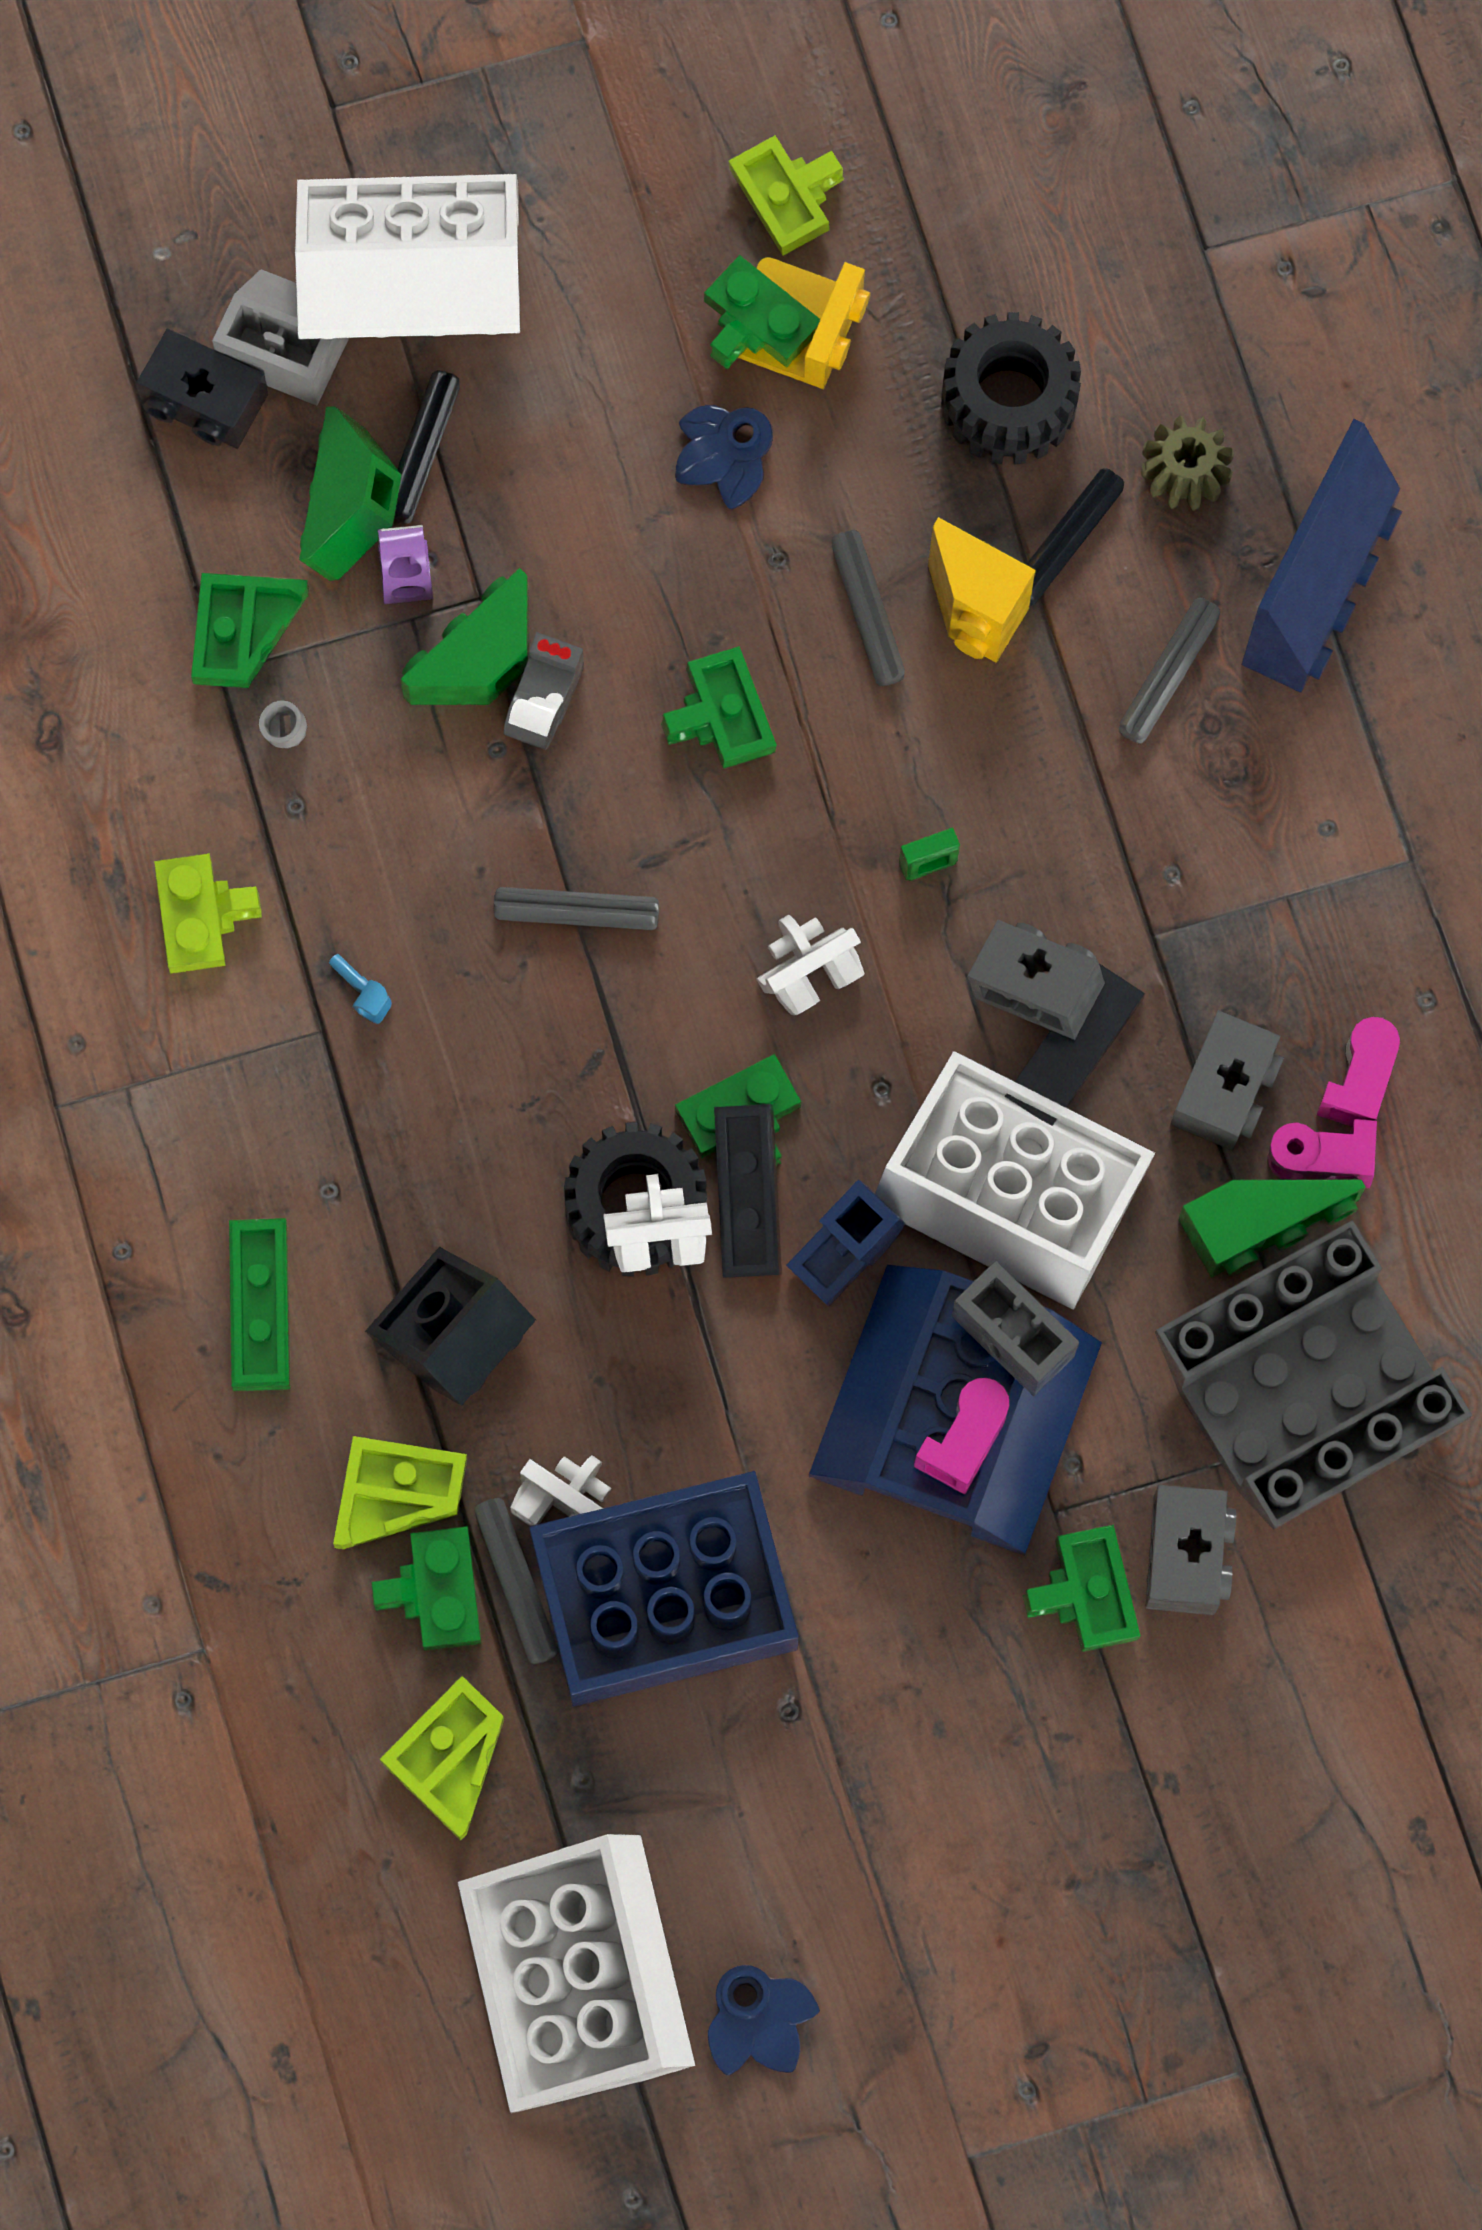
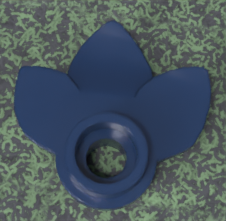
[675,405,773,510]
[708,1965,820,2076]

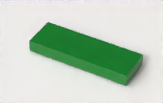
[229,1218,290,1391]

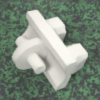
[756,915,865,1015]
[604,1174,712,1272]
[510,1455,611,1526]

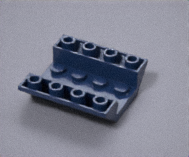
[809,1264,1102,1556]

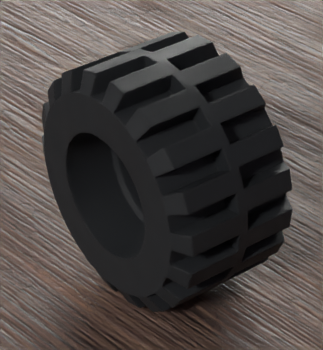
[941,312,1081,465]
[564,1122,707,1277]

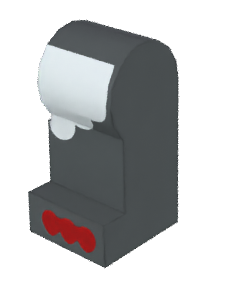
[503,632,584,750]

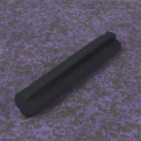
[394,370,460,524]
[1026,468,1125,606]

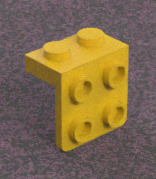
[738,257,870,390]

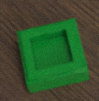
[899,827,960,881]

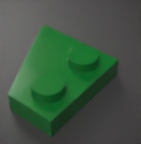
[191,573,309,688]

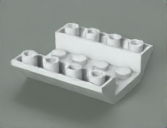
[295,174,520,339]

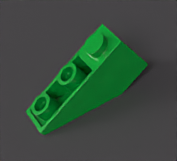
[1178,1180,1366,1278]

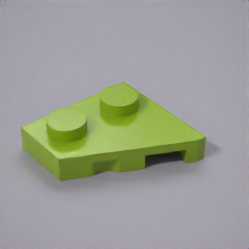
[333,1436,467,1549]
[380,1676,504,1841]

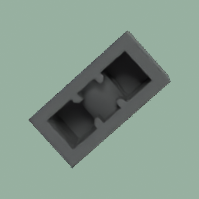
[967,920,1105,1040]
[1170,1010,1284,1151]
[952,1261,1079,1397]
[1145,1485,1236,1615]

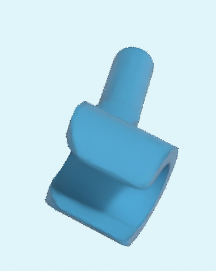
[329,954,392,1024]

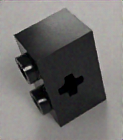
[136,328,268,449]

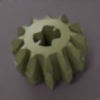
[1141,415,1234,511]

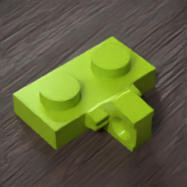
[729,135,844,256]
[154,853,262,974]

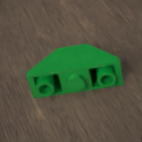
[299,406,402,581]
[401,568,529,705]

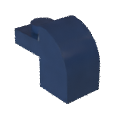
[786,1179,905,1306]

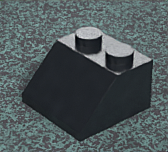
[365,1247,536,1406]

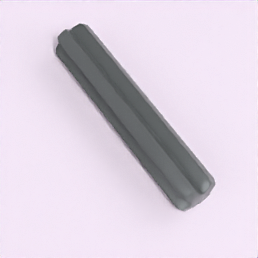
[832,530,905,686]
[1119,597,1220,744]
[493,887,660,930]
[475,1498,558,1664]

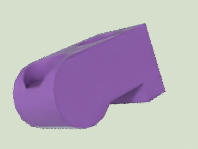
[378,525,433,604]

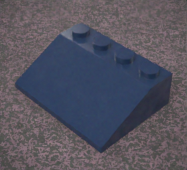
[1241,419,1403,693]
[529,1471,799,1707]

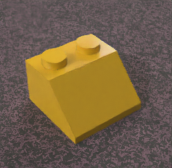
[928,517,1036,663]

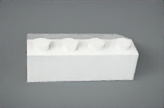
[875,1051,1155,1310]
[458,1834,695,2113]

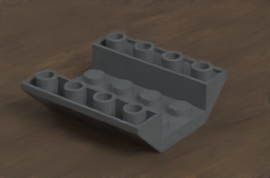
[1155,1220,1473,1530]

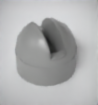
[259,701,307,749]

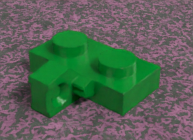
[704,255,820,369]
[661,646,777,769]
[675,1054,801,1166]
[1022,1525,1141,1652]
[371,1526,482,1651]

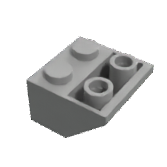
[212,269,349,406]

